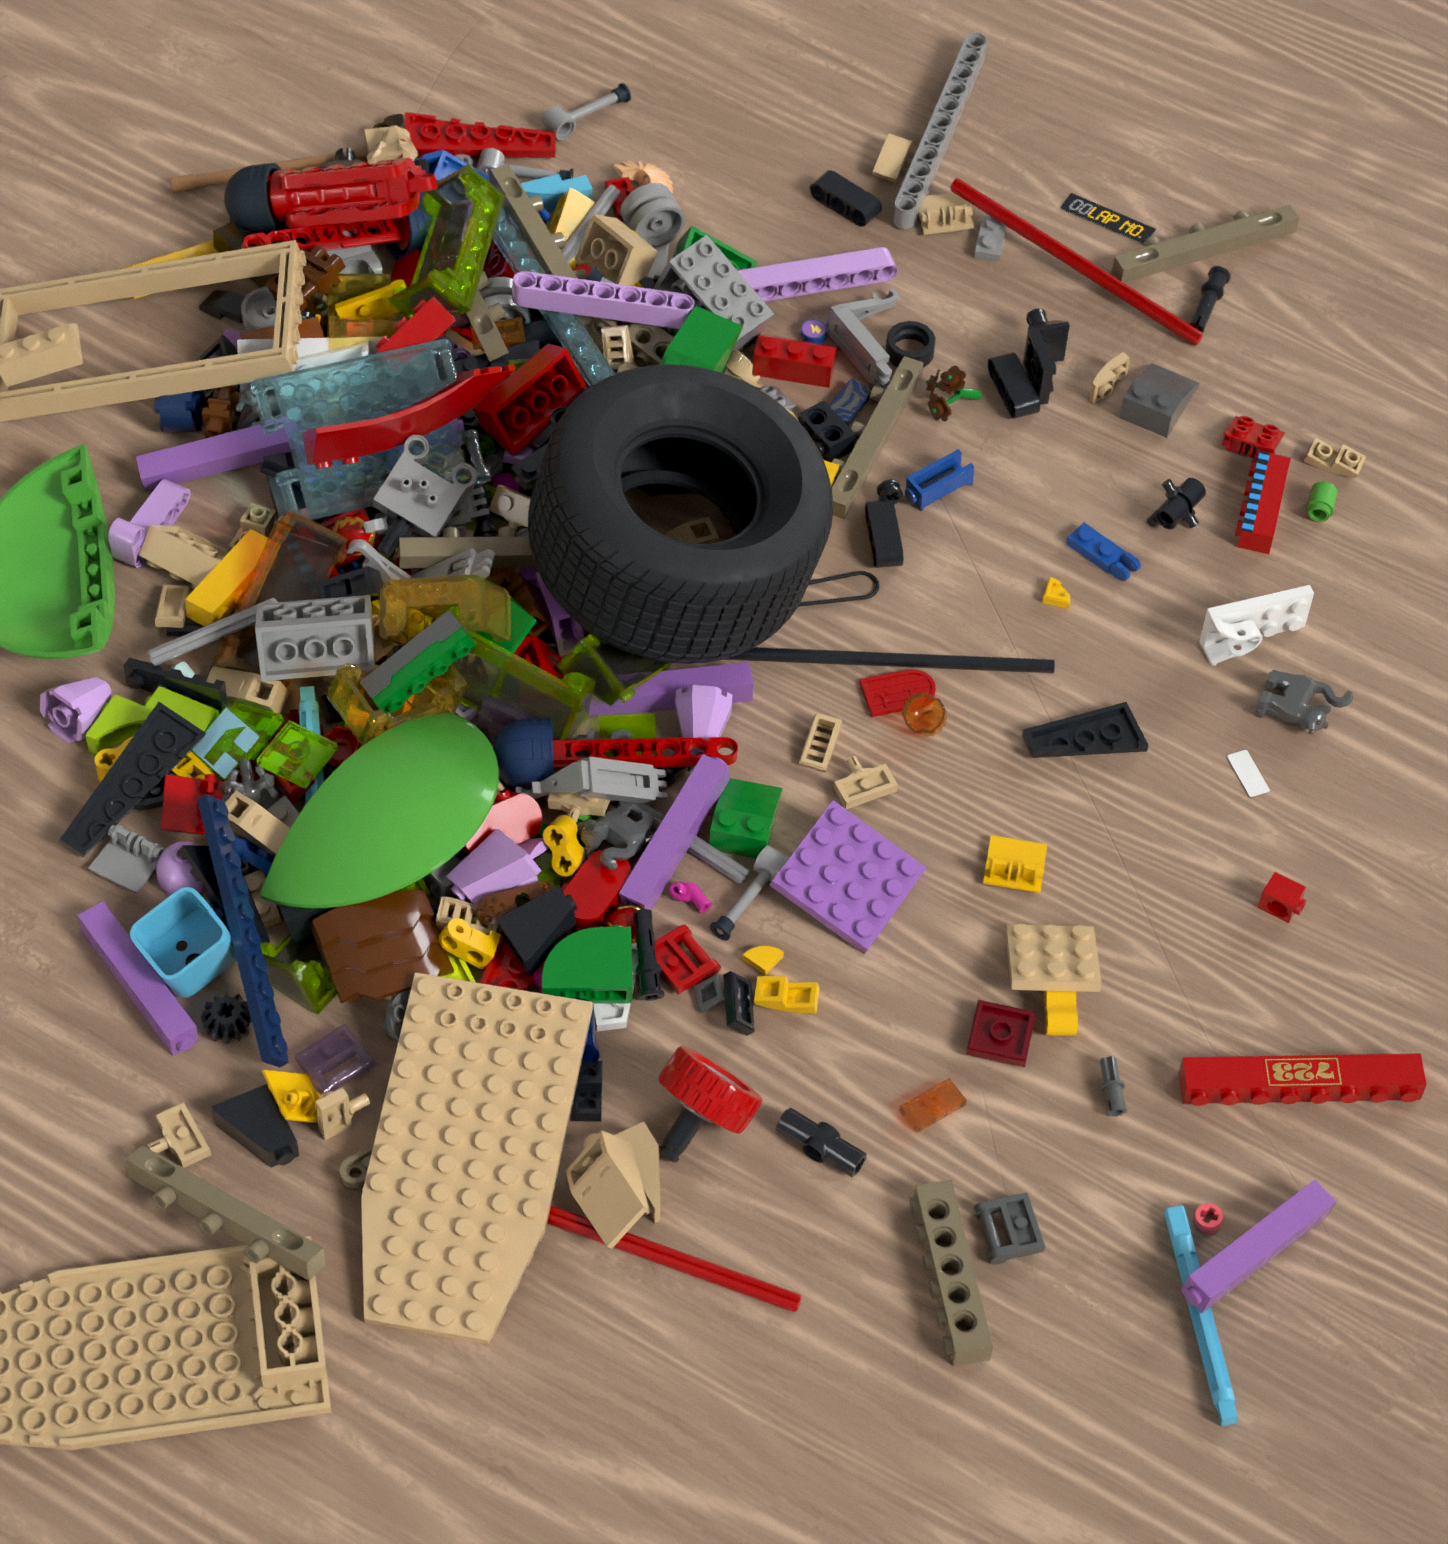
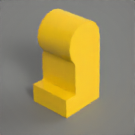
[438,918,501,970]

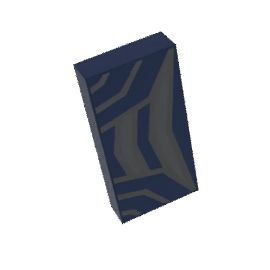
[829,379,872,426]

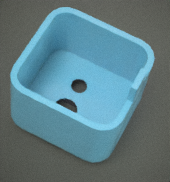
[130,887,237,998]

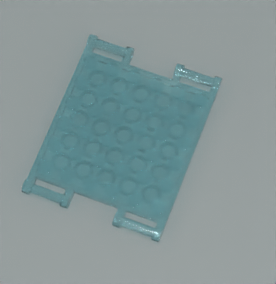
[250,339,491,526]

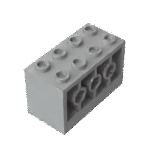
[653,235,774,352]
[255,595,376,681]

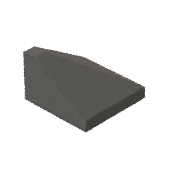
[693,974,725,1013]

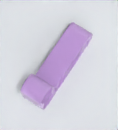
[108,479,191,568]

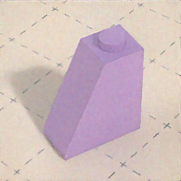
[446,828,541,905]

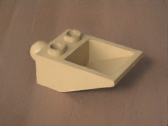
[565,1130,649,1249]

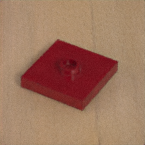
[966,1000,1036,1067]

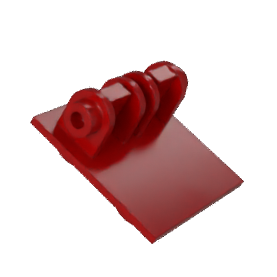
[1222,416,1285,460]
[161,774,223,835]

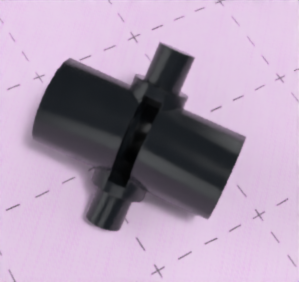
[1147,478,1206,530]

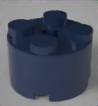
[154,390,206,432]

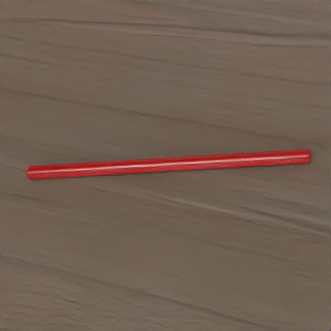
[950,178,1203,346]
[547,1205,801,1312]

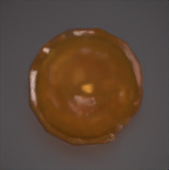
[902,692,948,737]

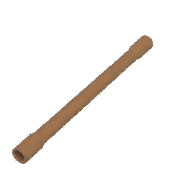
[170,147,368,192]

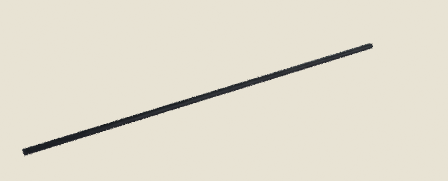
[166,623,1055,673]

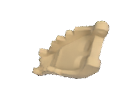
[367,125,418,164]

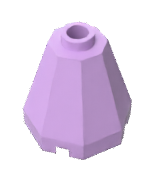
[40,677,112,743]
[675,685,733,756]

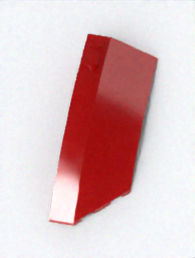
[302,365,515,469]

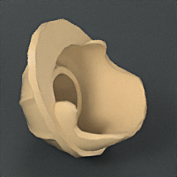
[722,349,763,388]

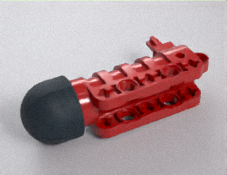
[224,158,438,232]

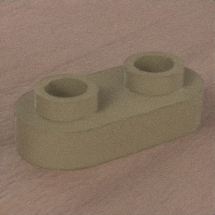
[339,1143,374,1189]

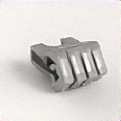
[306,231,382,293]

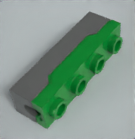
[360,610,477,715]

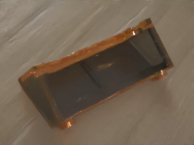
[210,509,348,687]

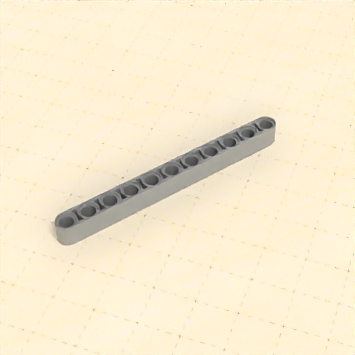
[893,32,987,229]

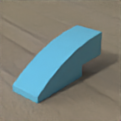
[520,174,593,211]

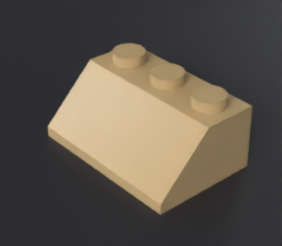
[575,214,658,286]
[0,323,83,387]
[139,524,229,589]

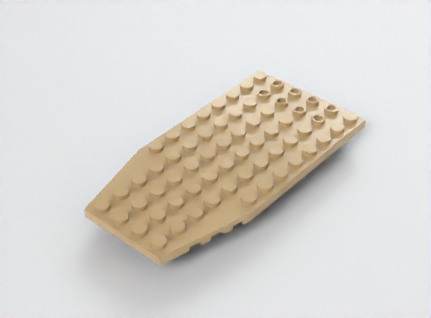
[361,973,593,1345]
[0,1236,332,1450]

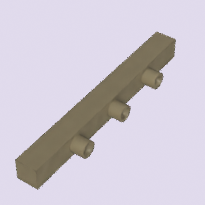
[488,164,594,328]
[1112,205,1299,283]
[427,216,509,361]
[832,356,923,519]
[399,527,536,568]
[125,1145,326,1280]

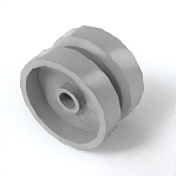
[621,183,685,248]
[479,277,530,329]
[241,286,277,332]

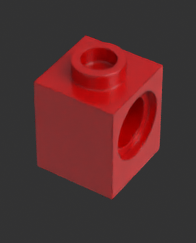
[1258,872,1307,923]

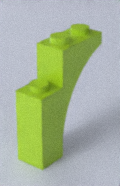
[85,686,219,755]

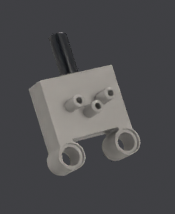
[373,435,476,558]

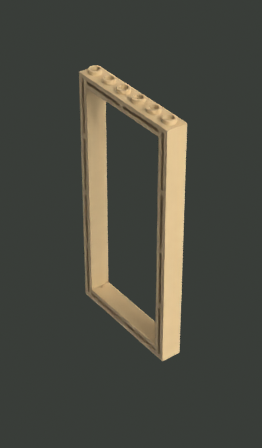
[0,240,306,422]

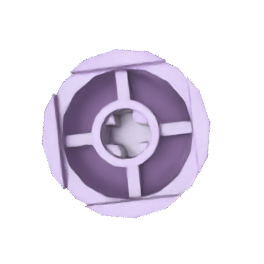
[156,841,208,896]

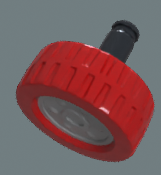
[658,1046,762,1162]

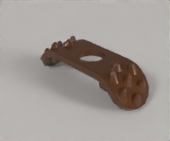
[476,881,552,925]

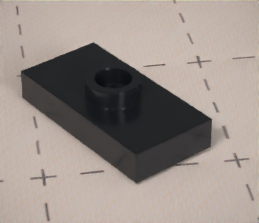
[723,971,755,1036]

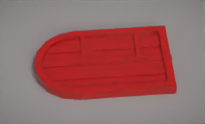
[859,670,936,717]

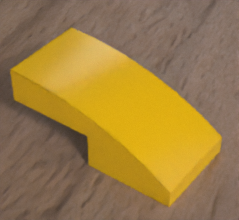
[754,976,820,1014]

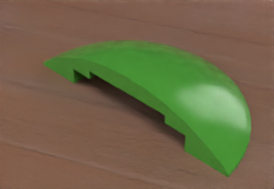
[0,444,115,659]
[260,713,499,908]

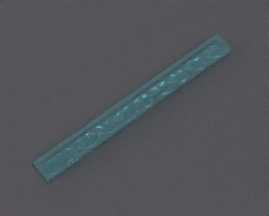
[479,205,615,388]

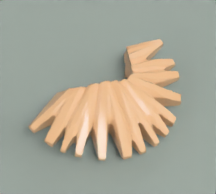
[613,161,673,193]

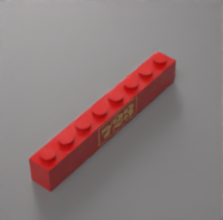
[1179,1053,1427,1106]

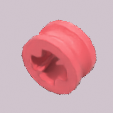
[1194,1203,1223,1234]

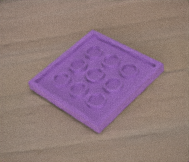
[769,800,927,954]

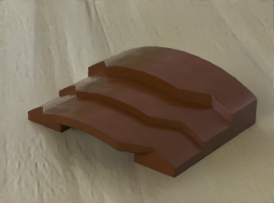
[311,890,454,1003]

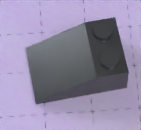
[1119,363,1199,438]

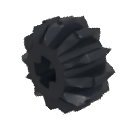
[201,991,252,1044]

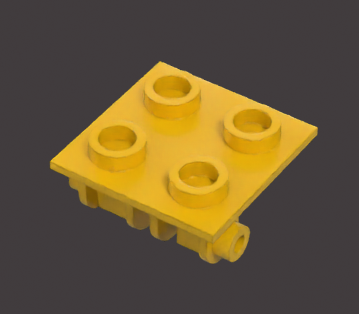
[983,835,1048,893]
[262,1070,325,1123]

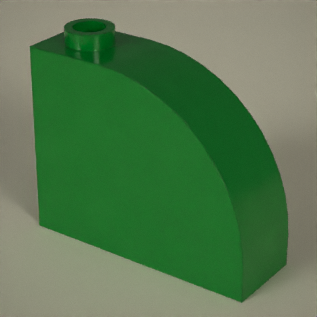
[542,925,633,1004]

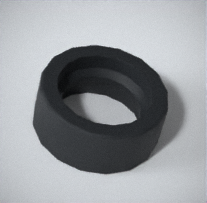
[886,321,936,368]

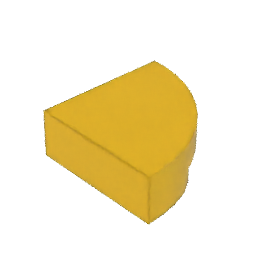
[1042,577,1070,610]
[742,946,784,976]

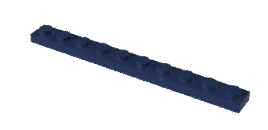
[197,794,290,1068]

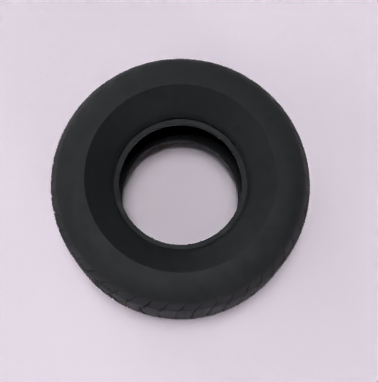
[528,364,833,664]

